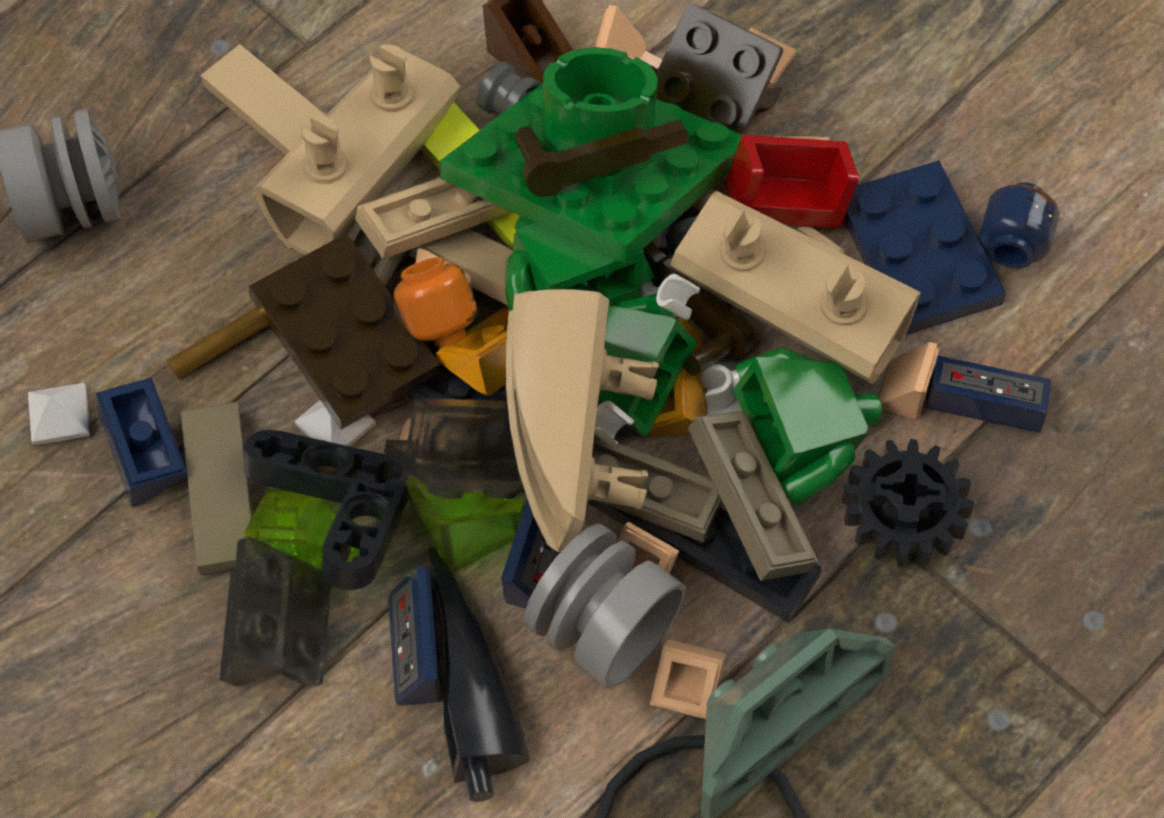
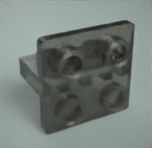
[384,398,525,499]
[219,536,331,688]

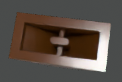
[482,0,573,83]

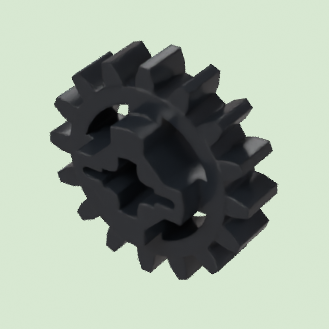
[842,439,974,567]

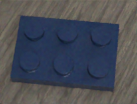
[843,160,1006,335]

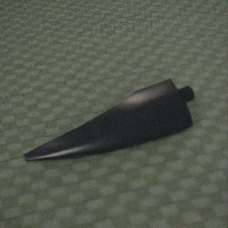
[428,548,530,802]

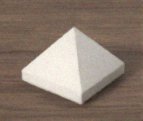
[28,383,91,446]
[294,400,376,447]

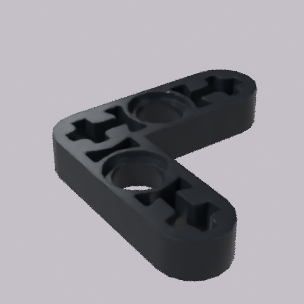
[244,430,411,591]

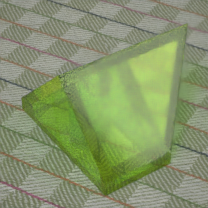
[406,473,524,573]
[245,488,376,579]

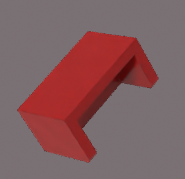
[724,135,859,228]

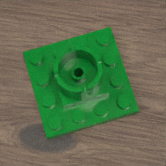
[440,47,741,264]

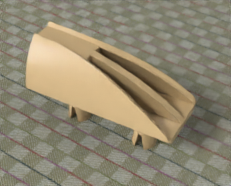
[253,45,460,255]
[670,191,921,384]
[506,289,659,552]

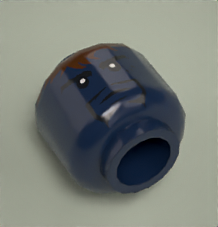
[979,182,1059,268]

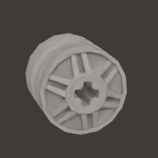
[0,108,120,243]
[524,523,686,689]

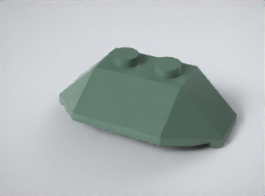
[701,628,895,818]

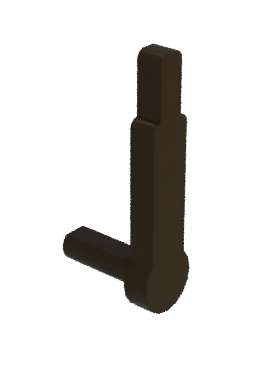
[515,120,689,197]
[642,241,755,376]

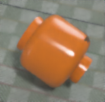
[394,257,478,347]

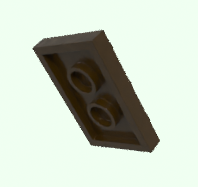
[249,233,440,430]

